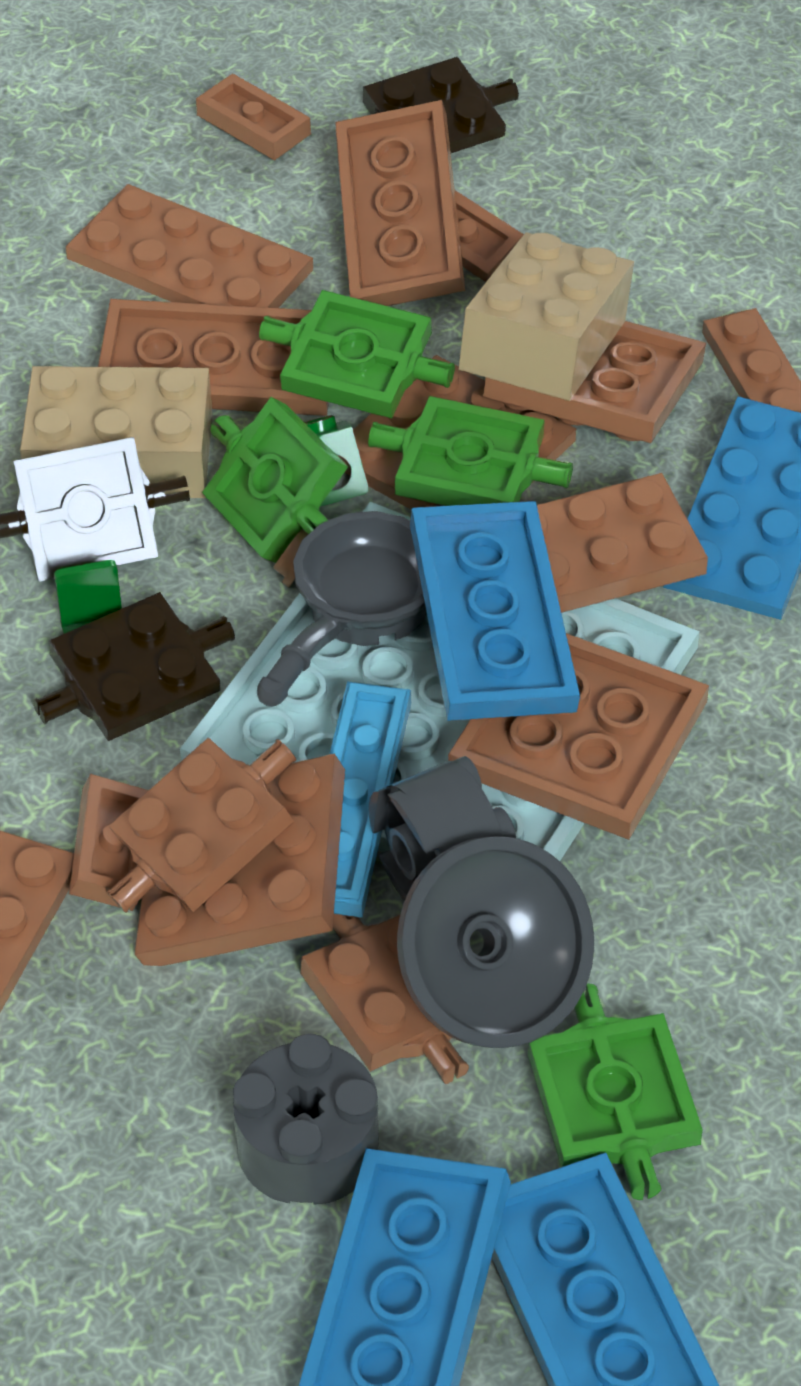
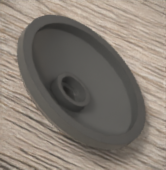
[397,836,594,1048]

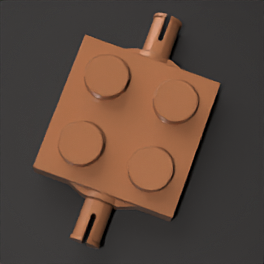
[106,737,297,913]
[300,914,469,1084]

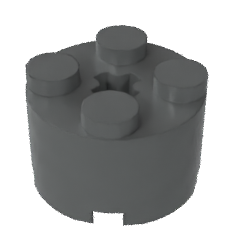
[369,756,516,901]
[233,1033,379,1205]

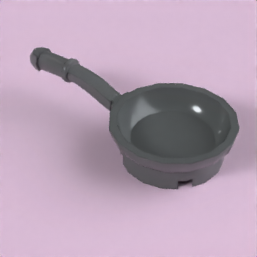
[257,511,427,707]

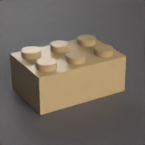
[458,232,634,401]
[20,366,213,498]

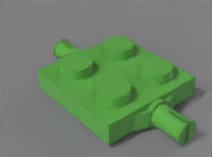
[259,290,455,418]
[368,396,573,506]
[202,397,348,563]
[528,983,703,1200]

